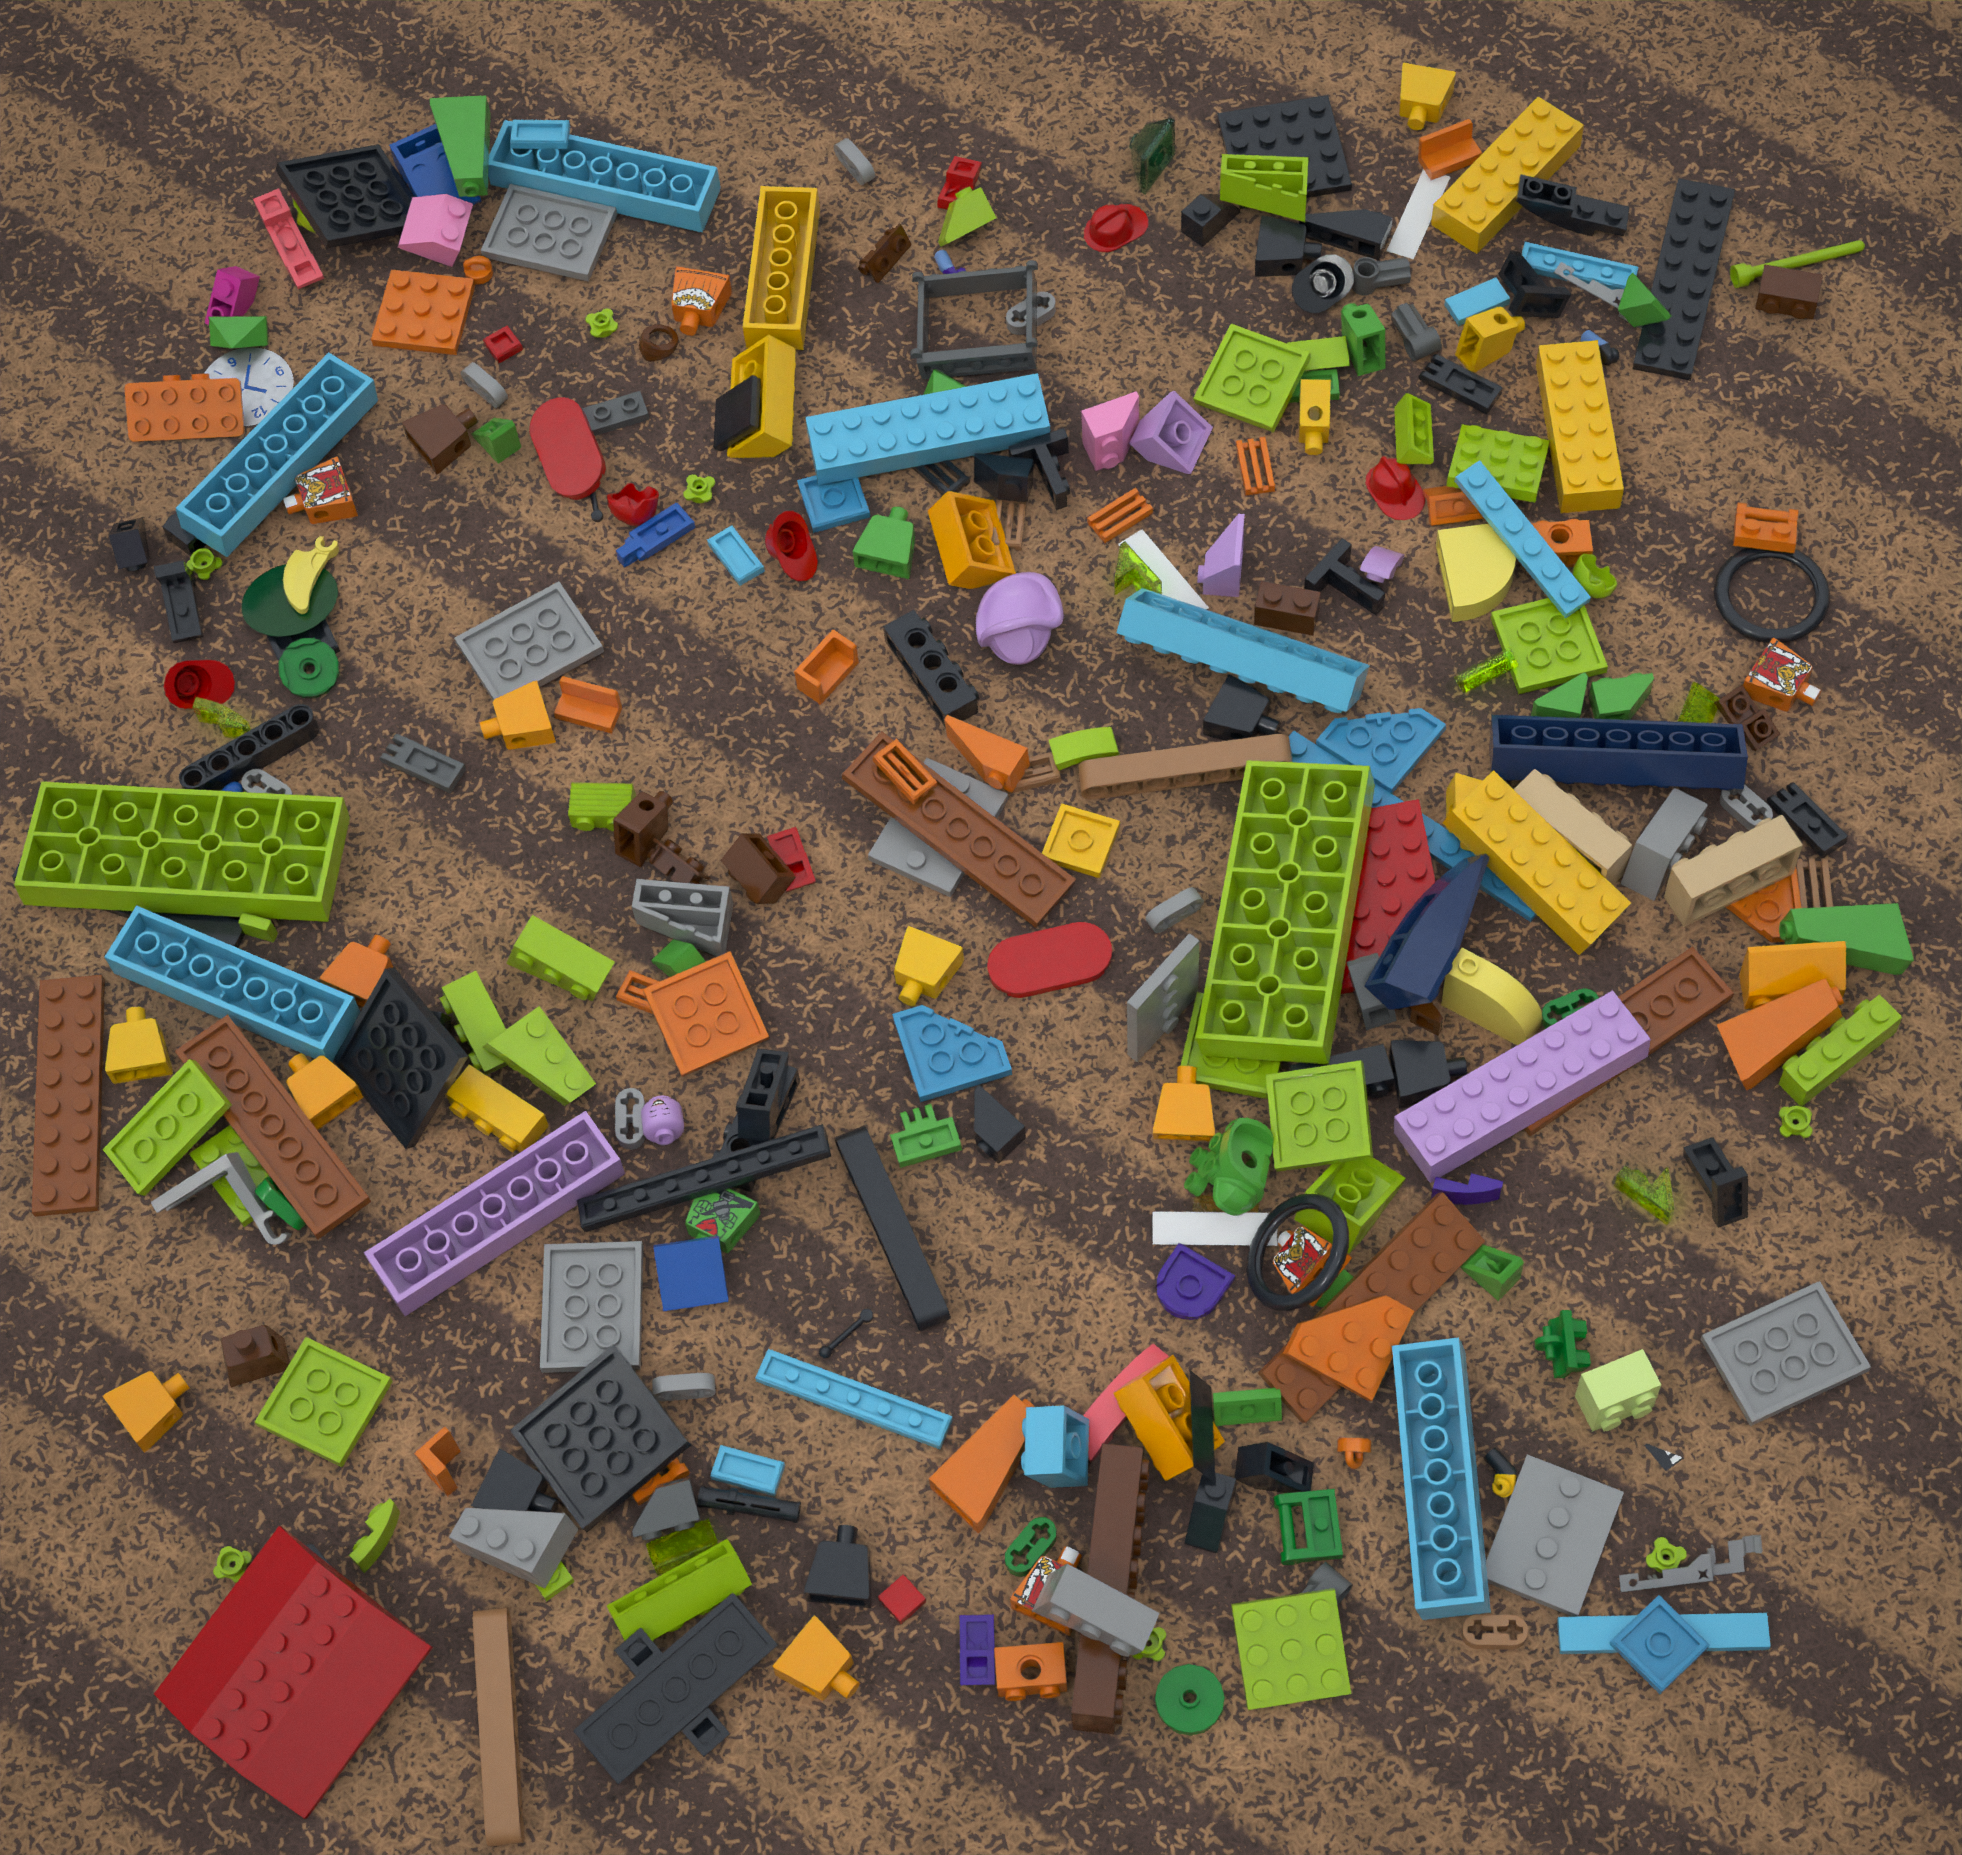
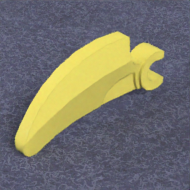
[283,536,339,614]

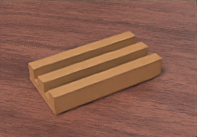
[992,499,1027,551]
[1000,752,1061,794]
[1796,858,1833,908]

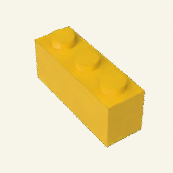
[446,1064,549,1152]

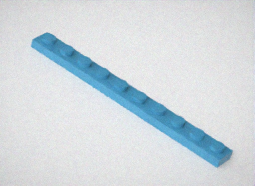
[1289,731,1537,922]

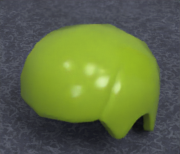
[1572,554,1617,599]

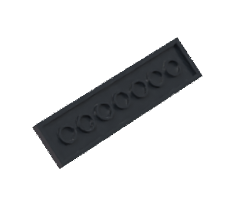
[1632,178,1735,381]

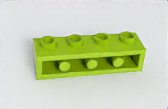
[1779,994,1902,1107]
[607,1539,752,1641]

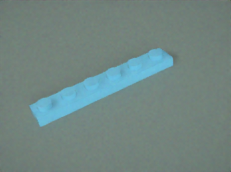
[1455,460,1591,618]

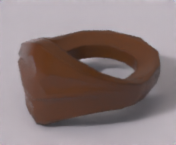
[639,324,679,362]

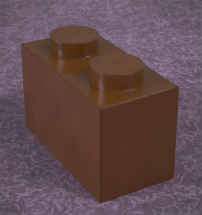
[1755,265,1823,320]
[1254,581,1321,636]
[720,833,796,904]

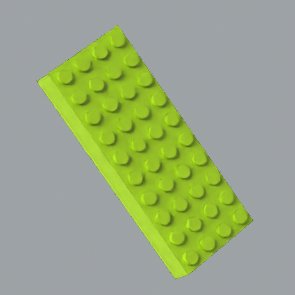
[1196,760,1375,1064]
[14,782,350,922]

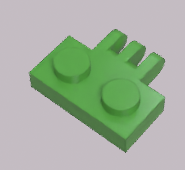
[890,1104,962,1168]

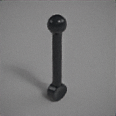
[590,492,603,522]
[819,1309,873,1359]

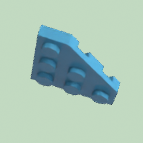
[1316,708,1446,794]
[892,1005,1012,1102]

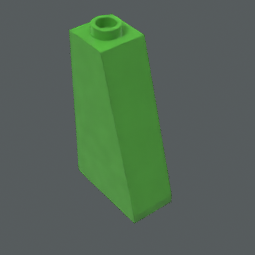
[430,95,491,197]
[1779,903,1914,975]

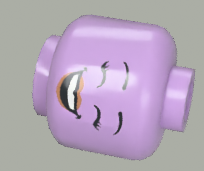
[641,1095,684,1145]

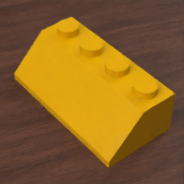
[727,334,796,458]

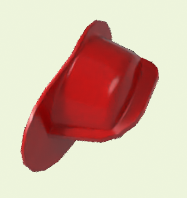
[1084,204,1148,252]
[1365,456,1425,520]
[765,511,818,582]
[164,660,235,709]

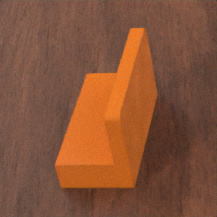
[1418,119,1483,180]
[1423,486,1484,526]
[554,676,622,734]
[414,1427,461,1497]

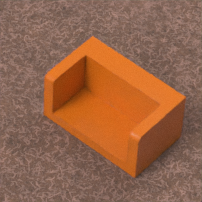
[794,630,859,705]

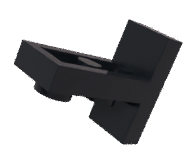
[1498,251,1571,318]
[1008,428,1070,510]
[1304,538,1385,616]
[154,560,204,643]
[1683,1137,1748,1228]

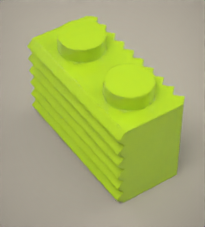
[568,782,636,831]

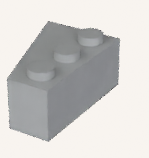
[1620,788,1708,901]
[632,879,733,957]
[449,1508,578,1588]
[1032,1564,1160,1657]

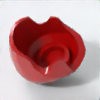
[607,483,659,527]

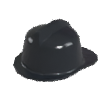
[1292,254,1354,313]

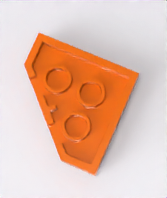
[1726,867,1802,943]
[1283,1295,1414,1401]

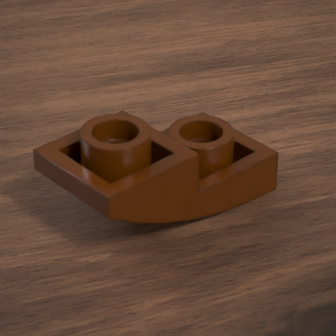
[1714,685,1780,751]

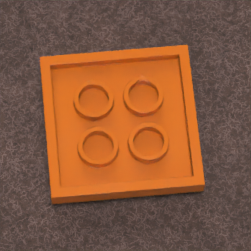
[371,270,476,355]
[643,951,769,1077]

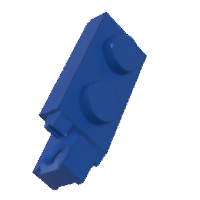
[616,503,695,568]

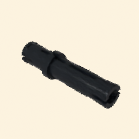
[697,1486,801,1523]

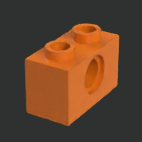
[1531,519,1593,567]
[994,1642,1067,1701]

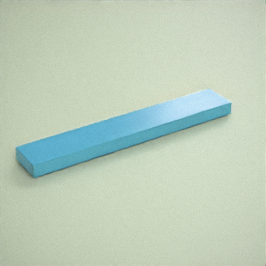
[755,1349,953,1449]
[1557,1613,1771,1654]

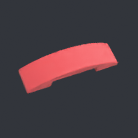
[253,188,324,289]
[1083,1344,1169,1462]

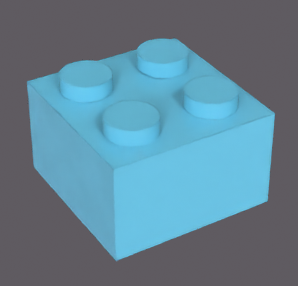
[1021,1405,1089,1488]

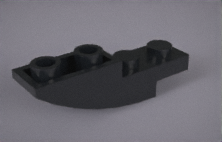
[1516,174,1629,236]

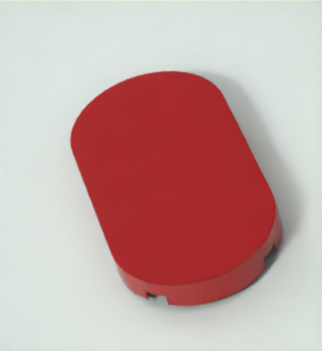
[529,397,606,500]
[987,922,1112,998]

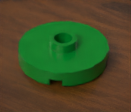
[278,638,340,698]
[1155,1664,1225,1736]

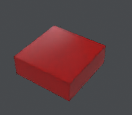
[483,326,523,364]
[878,1574,926,1624]

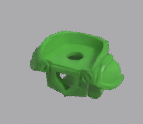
[1184,1117,1274,1216]

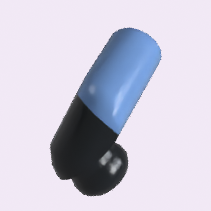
[1581,330,1620,366]

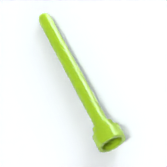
[1730,240,1865,288]

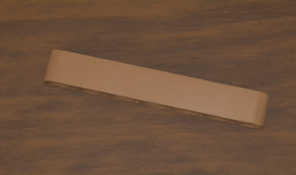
[1078,734,1293,800]
[473,1607,525,1847]

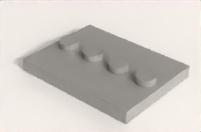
[481,184,617,282]
[454,581,604,701]
[868,758,1009,897]
[1127,933,1200,1062]
[540,1241,644,1373]
[1700,1281,1871,1426]
[1486,1454,1624,1617]

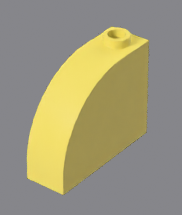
[1436,523,1516,622]
[1441,948,1542,1045]

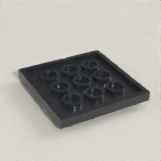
[1217,95,1352,209]
[276,144,413,249]
[334,967,469,1149]
[510,1344,691,1532]

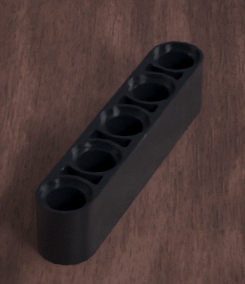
[179,704,319,791]

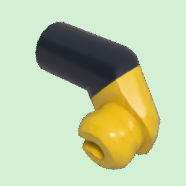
[1484,1447,1517,1498]

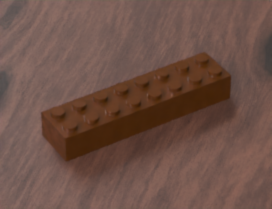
[1071,1443,1149,1735]

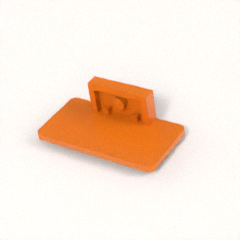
[124,374,245,442]

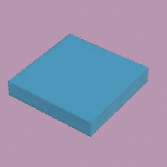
[797,475,870,533]
[1609,1595,1710,1694]

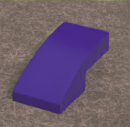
[1431,1173,1503,1205]
[959,1614,995,1685]

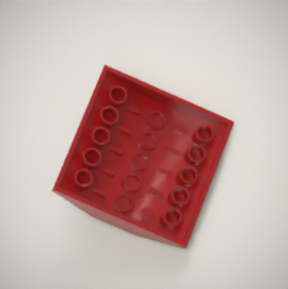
[154,1526,433,1819]

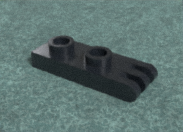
[1418,354,1503,415]
[1767,782,1848,858]

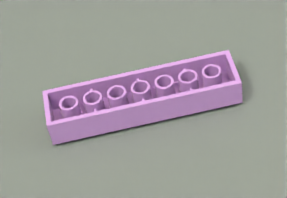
[1394,990,1650,1183]
[364,1111,625,1316]

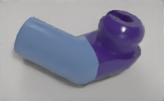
[934,250,966,274]

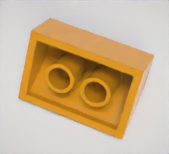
[928,491,1016,589]
[1739,941,1846,1009]
[1113,1355,1225,1481]

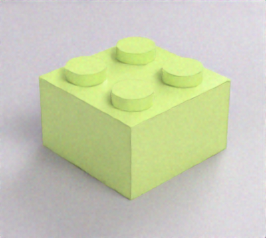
[1575,1349,1661,1432]

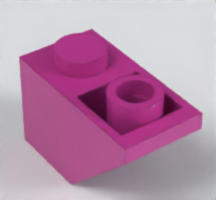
[205,266,260,325]

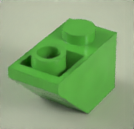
[1589,673,1654,720]

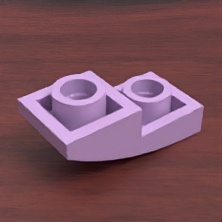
[1360,546,1405,583]

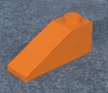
[944,715,1030,793]

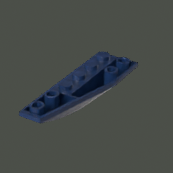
[1364,853,1490,1010]

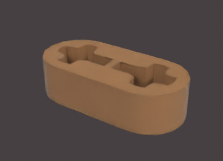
[1461,1614,1528,1650]

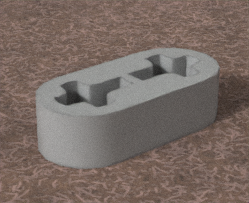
[833,138,875,185]
[1006,292,1056,335]
[461,362,508,408]
[241,769,293,795]
[1720,784,1773,830]
[1145,887,1204,933]
[615,1088,645,1150]
[652,1373,716,1401]

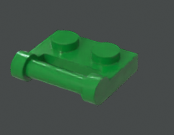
[1273,1489,1343,1565]

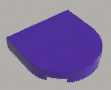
[1156,1243,1235,1320]

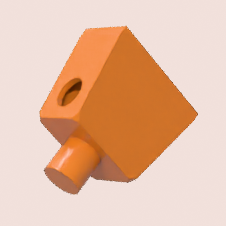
[319,935,393,1008]

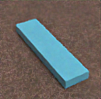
[1522,242,1638,290]

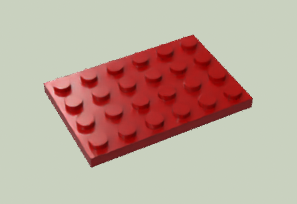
[1341,799,1436,994]

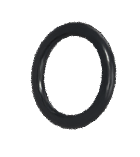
[1714,548,1830,643]
[1246,1194,1349,1311]

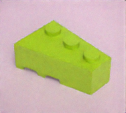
[1220,154,1308,222]
[506,915,615,1001]
[439,971,507,1076]
[483,1006,596,1106]

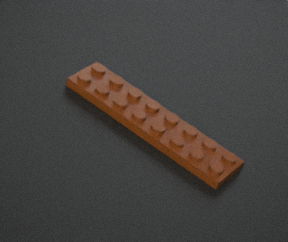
[842,731,1076,928]
[1524,946,1734,1136]
[32,975,105,1217]
[175,1014,371,1240]
[1258,1192,1485,1423]

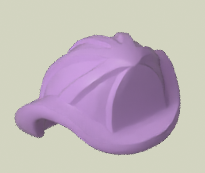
[976,572,1064,665]

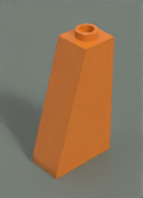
[1717,978,1844,1090]
[929,1395,1035,1534]

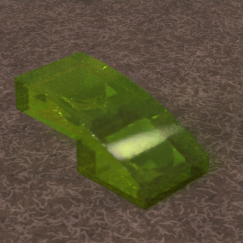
[192,697,252,739]

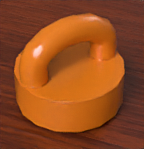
[463,256,494,285]
[1337,1438,1371,1469]

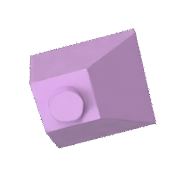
[1129,391,1213,474]
[1197,514,1245,597]

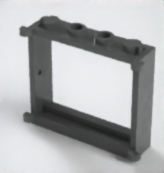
[910,260,1038,379]

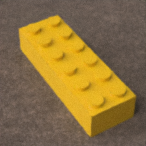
[1431,97,1584,254]
[743,186,820,350]
[1536,340,1624,513]
[1442,770,1631,955]

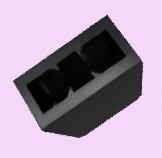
[1255,215,1322,277]
[1203,674,1281,741]
[1389,1040,1467,1109]
[471,1449,559,1513]
[804,1525,872,1608]

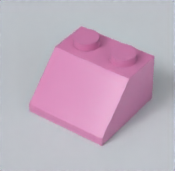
[397,194,473,267]
[1081,391,1139,471]

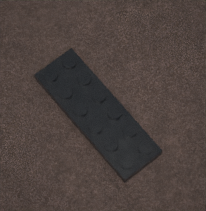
[573,1593,778,1785]

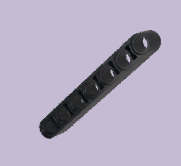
[834,1125,951,1332]

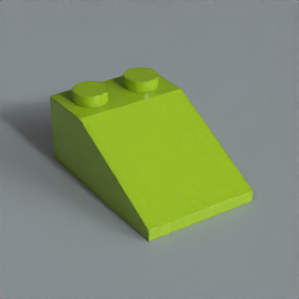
[1294,1158,1406,1254]

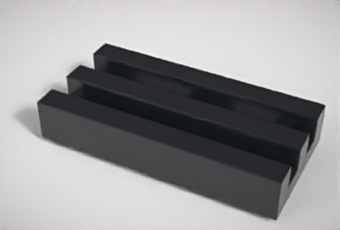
[911,460,970,495]

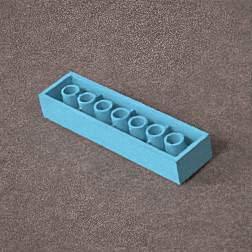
[488,120,721,233]
[176,352,378,557]
[806,373,1050,485]
[1116,588,1370,713]
[105,905,361,1062]
[1392,1337,1491,1620]

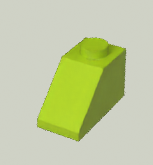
[938,186,996,247]

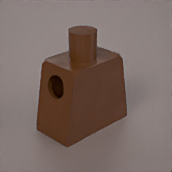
[402,404,478,474]
[613,791,673,868]
[221,1325,290,1387]

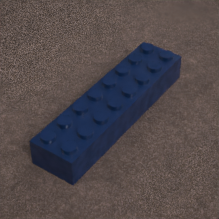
[1489,715,1748,791]

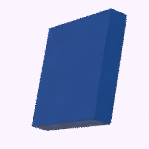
[653,1236,729,1311]

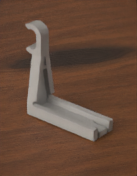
[151,1152,291,1245]

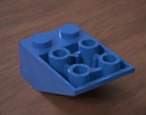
[389,124,481,205]

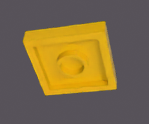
[1042,803,1120,878]

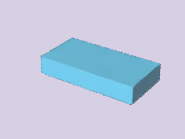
[510,120,570,149]
[1444,278,1510,326]
[707,525,765,586]
[710,1445,785,1497]

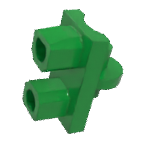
[1534,1310,1591,1378]

